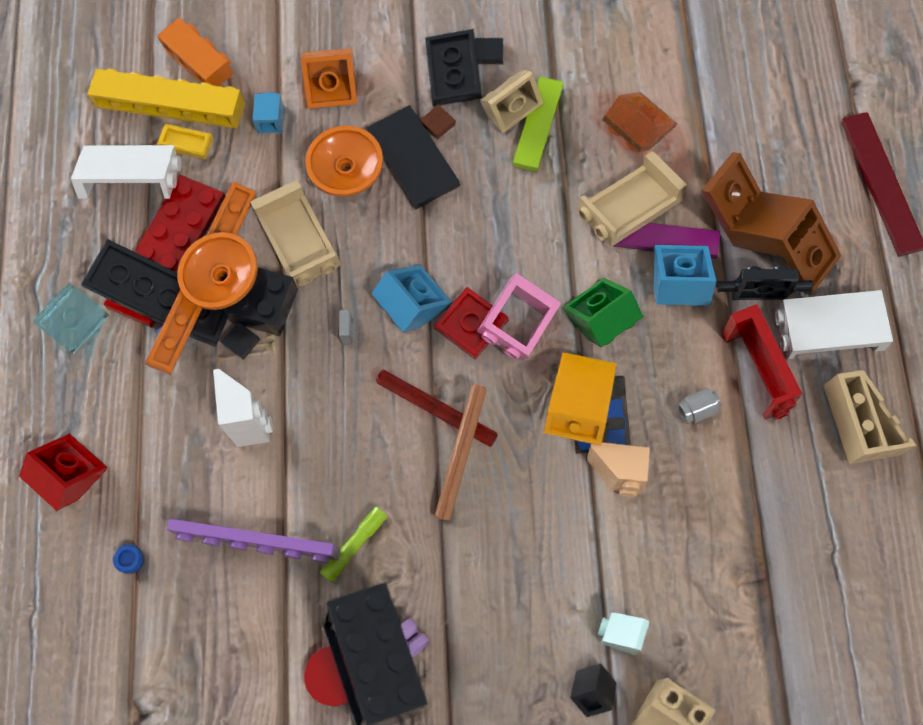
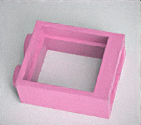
[477,273,561,361]

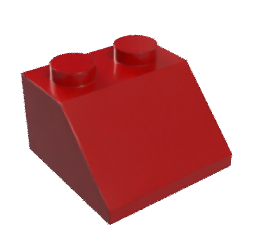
[19,433,107,511]

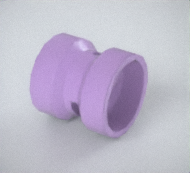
[401,618,430,658]

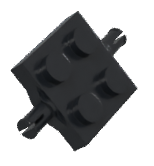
[717,266,813,300]

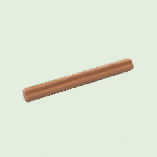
[435,384,487,521]

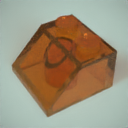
[602,92,677,152]

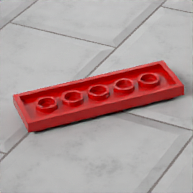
[103,175,226,328]

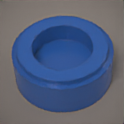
[113,544,144,574]

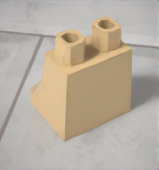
[631,678,716,725]

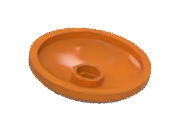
[305,126,383,197]
[177,232,258,310]

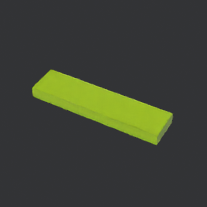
[513,76,564,172]

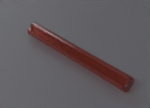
[376,370,498,447]

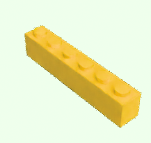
[88,69,245,129]

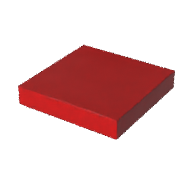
[433,287,509,360]

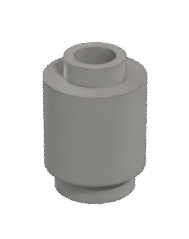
[677,388,722,424]

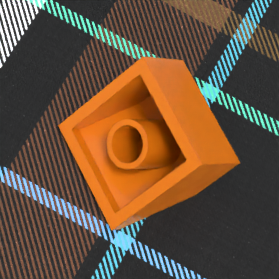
[300,48,357,109]

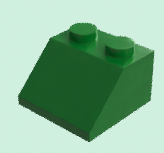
[562,278,644,347]

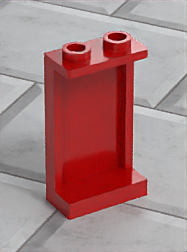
[722,304,803,420]

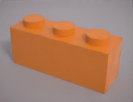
[157,17,233,87]

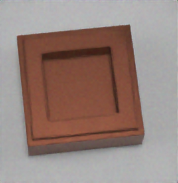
[420,105,456,140]

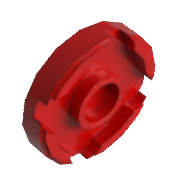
[304,646,348,707]

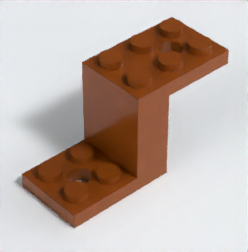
[701,152,841,295]

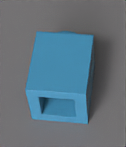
[253,92,284,133]

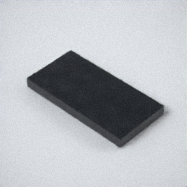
[366,105,460,210]
[81,239,180,325]

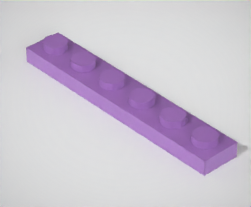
[167,519,340,564]

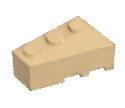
[823,370,917,465]

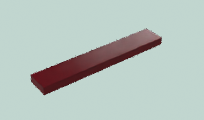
[841,112,923,257]

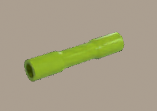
[319,506,388,583]

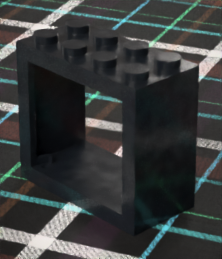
[322,582,428,725]

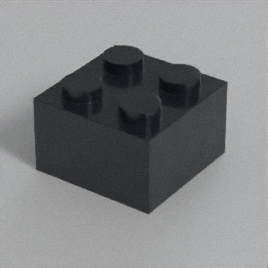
[224,268,298,336]

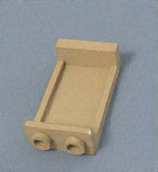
[578,151,687,247]
[251,180,341,287]

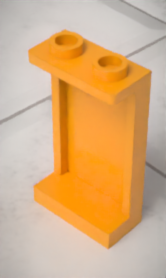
[544,352,617,446]

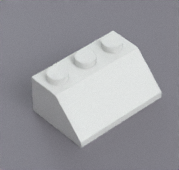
[213,369,273,447]

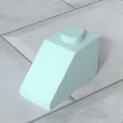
[598,612,650,656]

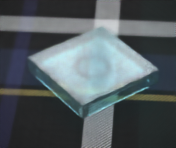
[33,283,109,354]

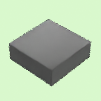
[339,310,353,345]

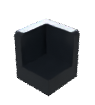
[570,663,617,718]

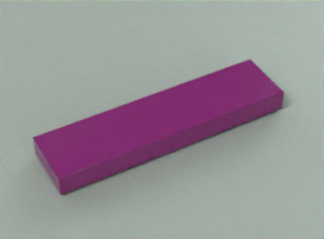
[612,223,720,259]

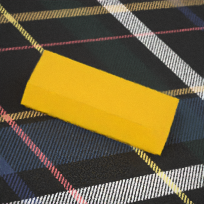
[157,123,214,160]

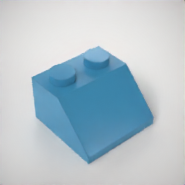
[653,245,716,306]
[372,265,452,332]

